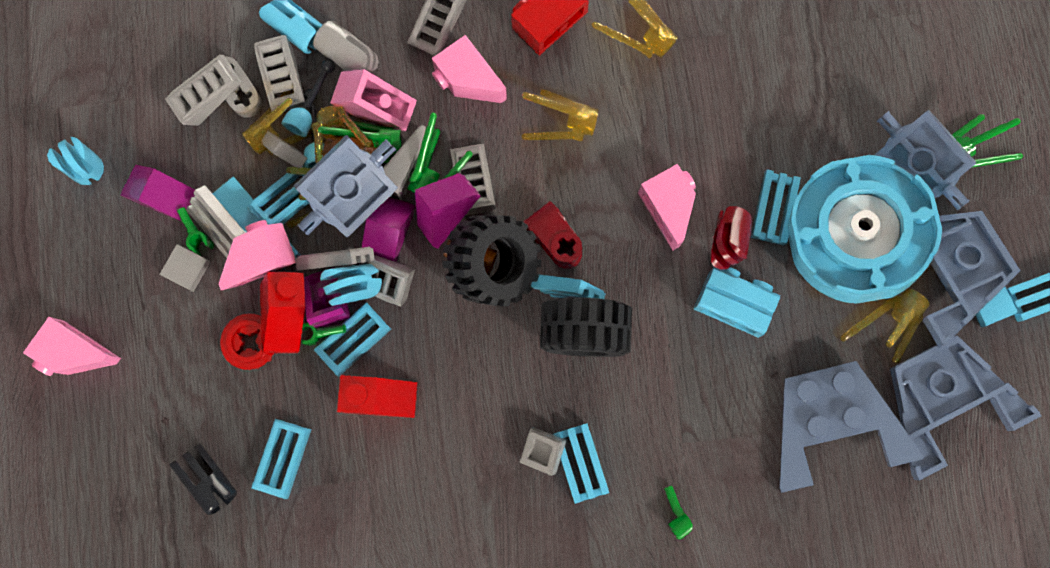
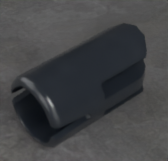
[169,443,237,515]

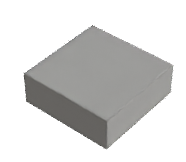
[261,131,307,168]
[159,244,210,292]
[520,427,567,476]

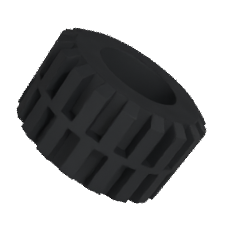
[442,215,542,306]
[539,297,632,357]

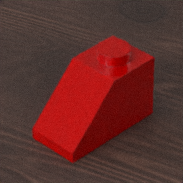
[511,0,589,56]
[260,272,305,353]
[337,375,418,418]

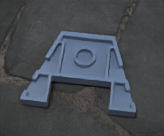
[923,211,1021,348]
[890,335,1041,480]
[779,361,924,493]

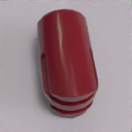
[711,206,752,270]

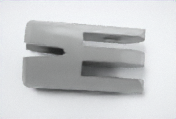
[313,21,379,73]

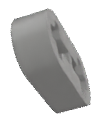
[215,56,262,118]

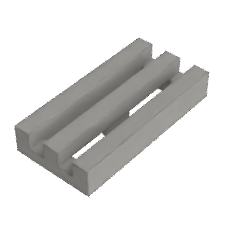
[187,186,245,258]
[295,247,375,271]

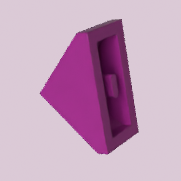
[120,165,195,222]
[415,173,481,249]
[361,197,416,262]
[304,267,351,328]

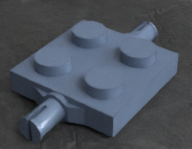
[874,110,977,210]
[294,135,398,237]

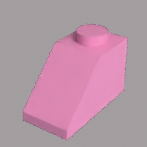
[432,35,507,103]
[330,69,417,131]
[638,164,696,251]
[219,220,296,290]
[23,317,121,376]

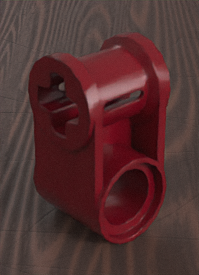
[523,201,582,269]

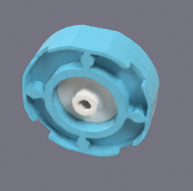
[788,155,942,304]

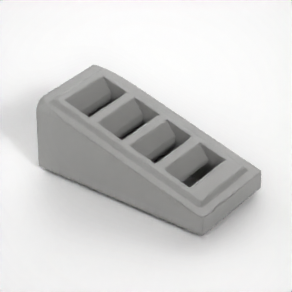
[407,0,466,56]
[254,35,305,114]
[165,54,242,126]
[383,125,426,200]
[450,143,496,216]
[343,247,415,307]

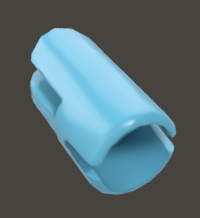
[259,0,323,54]
[47,137,104,185]
[320,263,382,306]

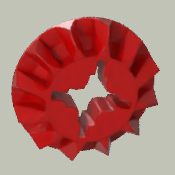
[220,314,274,370]

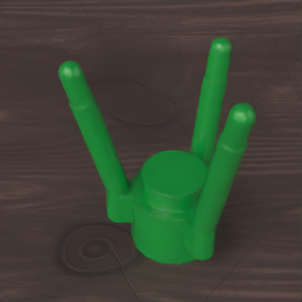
[407,112,473,193]
[952,114,1023,168]
[318,119,401,164]

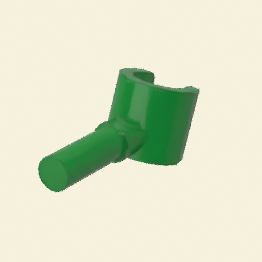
[177,207,214,256]
[301,323,346,346]
[664,486,693,540]

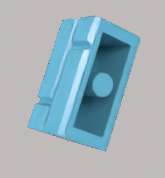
[694,267,780,338]

